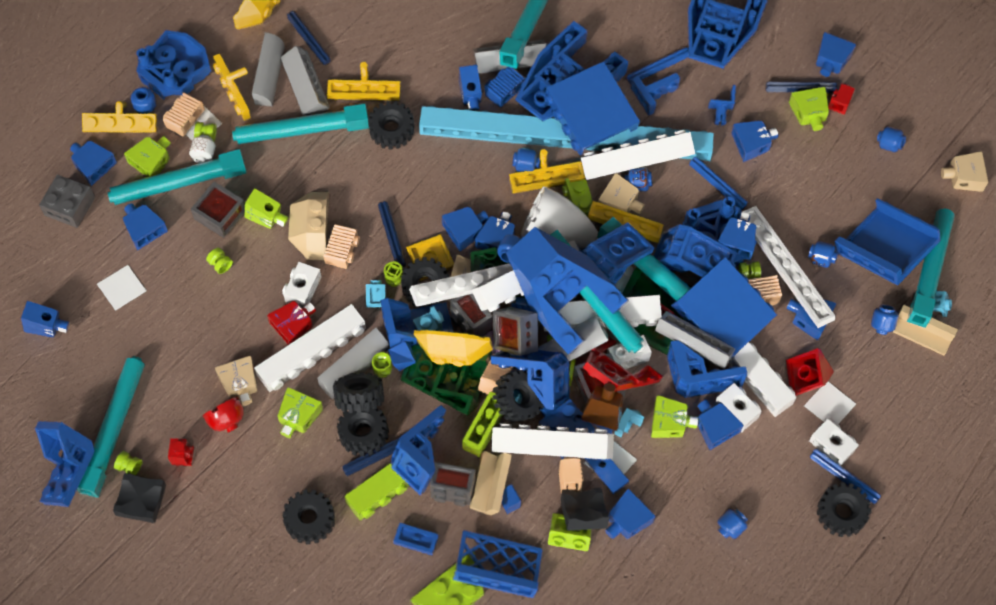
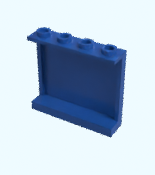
[544,61,640,156]
[835,198,940,285]
[671,257,777,358]

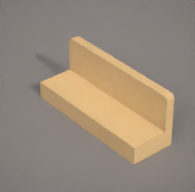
[893,305,958,355]
[470,451,512,515]

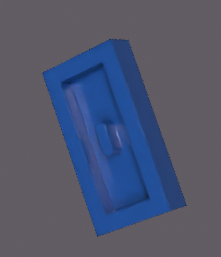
[393,523,439,555]

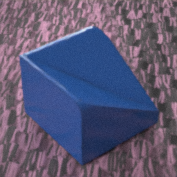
[388,341,416,371]
[501,485,521,514]

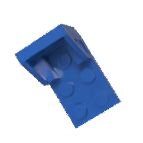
[582,223,654,284]
[653,224,737,277]
[380,298,454,349]
[667,340,748,398]
[491,347,569,410]
[391,405,446,495]
[35,421,94,507]

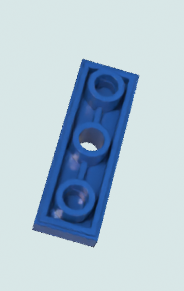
[583,458,629,494]

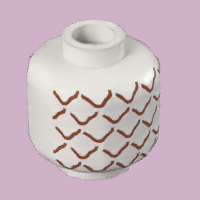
[189,135,216,163]

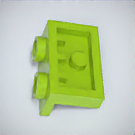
[562,178,593,216]
[548,513,592,551]

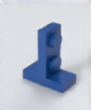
[630,73,680,116]

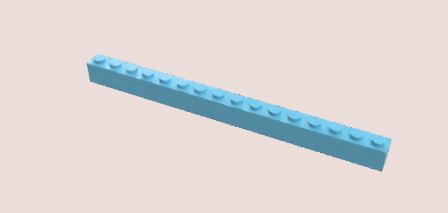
[419,106,714,161]

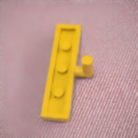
[212,53,251,121]
[327,62,401,100]
[82,101,157,132]
[509,149,585,194]
[588,201,664,243]

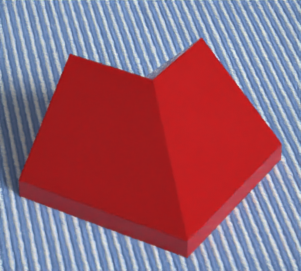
[786,348,834,396]

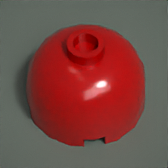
[202,396,244,433]

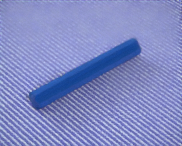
[627,47,689,84]
[689,157,748,210]
[810,449,881,504]

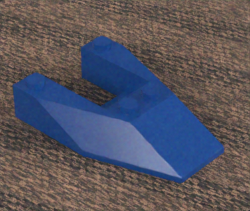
[688,0,768,68]
[516,21,628,121]
[506,227,629,354]

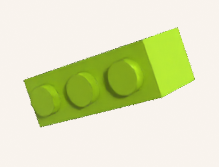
[462,391,503,458]
[344,463,409,520]

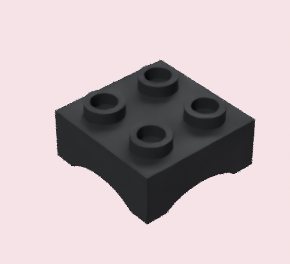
[113,473,166,523]
[560,488,609,530]

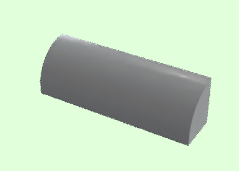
[252,33,285,107]
[473,40,546,74]
[281,46,330,116]
[655,311,735,369]
[537,315,608,376]
[317,328,390,400]

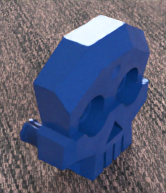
[136,30,211,100]
[682,196,756,266]

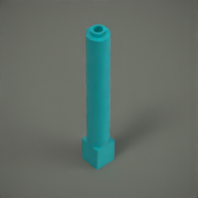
[499,0,548,69]
[232,104,369,144]
[107,149,247,205]
[907,208,955,328]
[597,217,691,300]
[550,230,644,353]
[77,356,145,498]

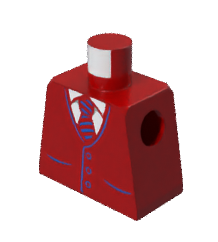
[267,301,316,345]

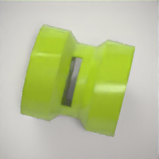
[194,121,217,142]
[206,248,233,274]
[384,261,403,287]
[738,261,761,279]
[372,352,392,378]
[114,451,142,476]

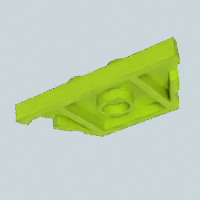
[411,552,484,605]

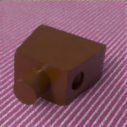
[581,383,623,431]

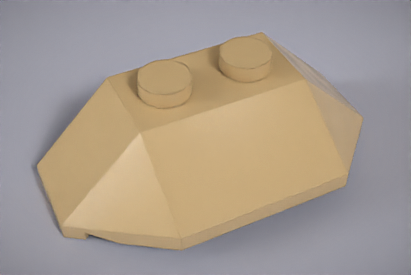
[288,192,329,260]

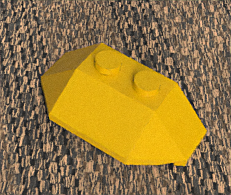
[233,0,281,29]
[414,330,493,367]

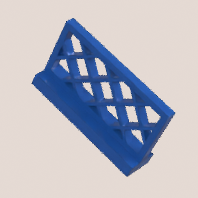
[453,530,543,598]

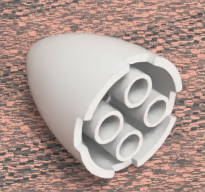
[520,186,598,250]

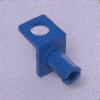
[708,85,736,125]

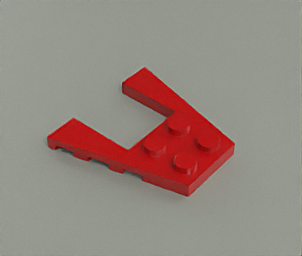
[583,336,663,392]

